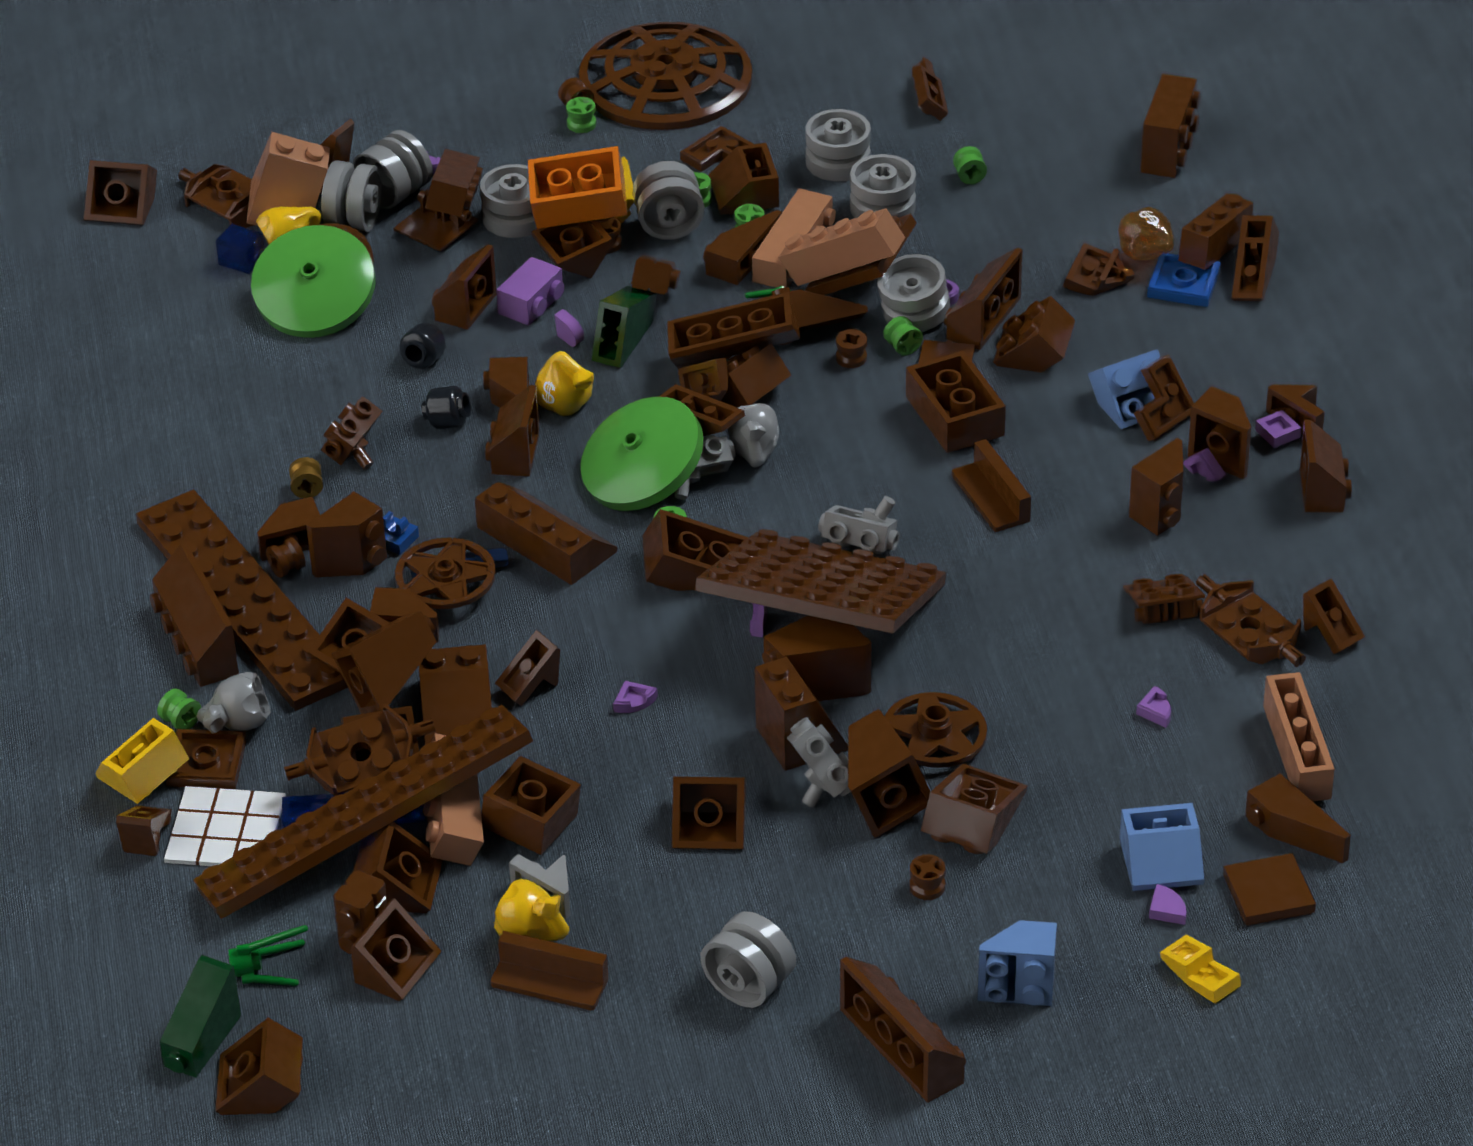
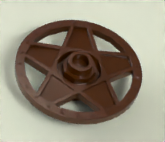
[395,537,496,609]
[885,692,987,768]

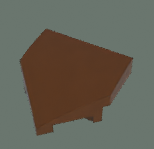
[1063,243,1135,296]
[678,358,728,401]

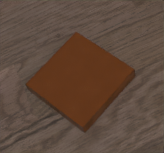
[166,729,247,789]
[1223,853,1316,926]

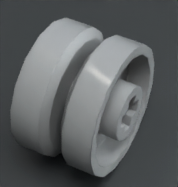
[805,109,871,181]
[850,154,916,218]
[321,160,382,232]
[632,161,705,240]
[480,164,537,238]
[877,254,950,332]
[700,911,796,1008]

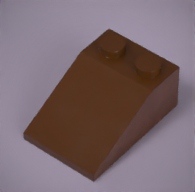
[642,509,749,591]
[419,644,492,745]
[921,763,1028,854]

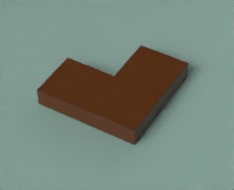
[680,126,753,172]
[1134,354,1194,441]

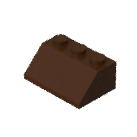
[944,247,1023,350]

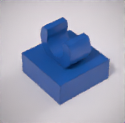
[383,511,419,555]

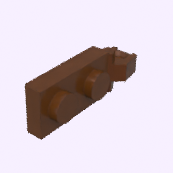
[912,57,948,121]

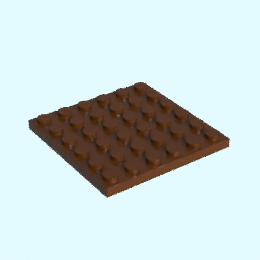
[695,529,947,633]

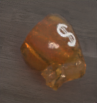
[1118,207,1174,261]

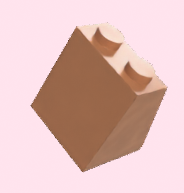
[246,132,330,226]

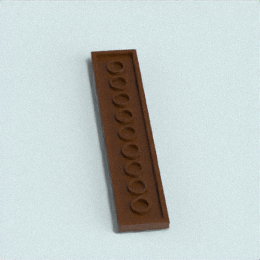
[136,489,348,711]
[193,705,534,919]

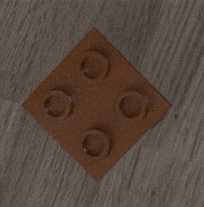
[393,189,479,252]
[1123,574,1205,624]

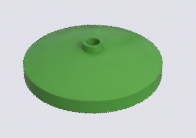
[251,225,376,338]
[581,397,704,511]

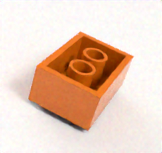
[528,146,627,229]

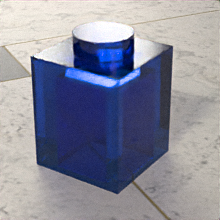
[215,224,265,274]

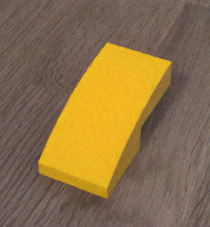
[1160,934,1241,1003]

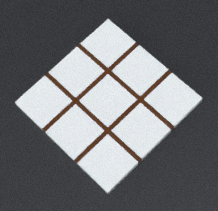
[164,786,286,866]

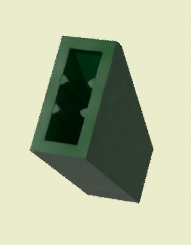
[591,286,656,368]
[160,955,241,1078]

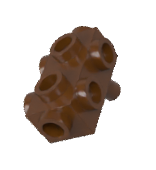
[321,396,383,470]

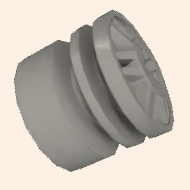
[353,130,433,209]

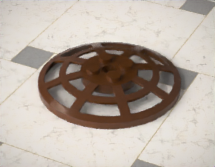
[579,22,752,130]

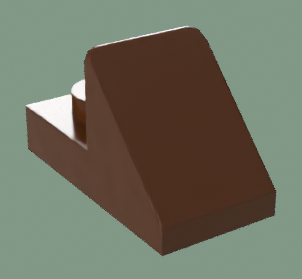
[1266,384,1325,435]
[1303,578,1365,654]
[494,629,561,706]
[116,805,172,856]

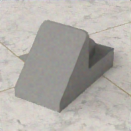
[509,854,570,919]

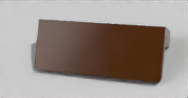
[952,439,1031,532]
[491,931,609,1011]

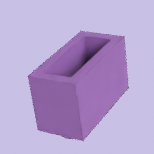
[496,257,564,326]

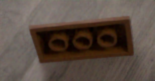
[667,292,800,369]
[475,482,617,585]
[149,543,239,687]
[840,956,966,1103]

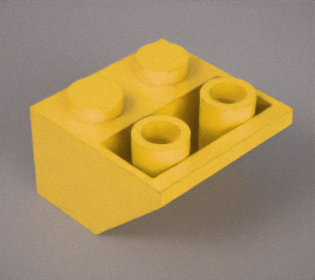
[95,718,189,804]

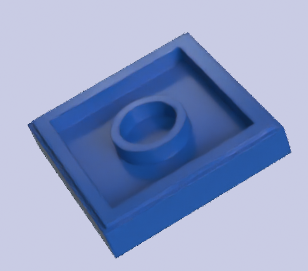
[1147,252,1221,308]

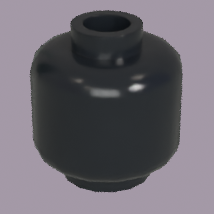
[399,323,446,369]
[421,386,471,429]

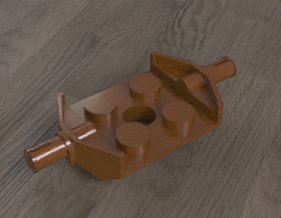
[178,164,255,231]
[1196,574,1306,667]
[284,704,436,796]

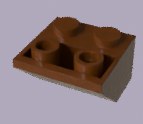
[708,143,779,215]
[993,295,1076,373]
[721,343,792,408]

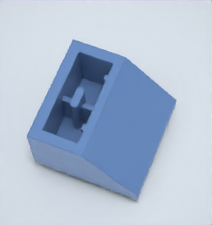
[1088,349,1160,429]
[1120,803,1204,891]
[978,920,1057,1006]

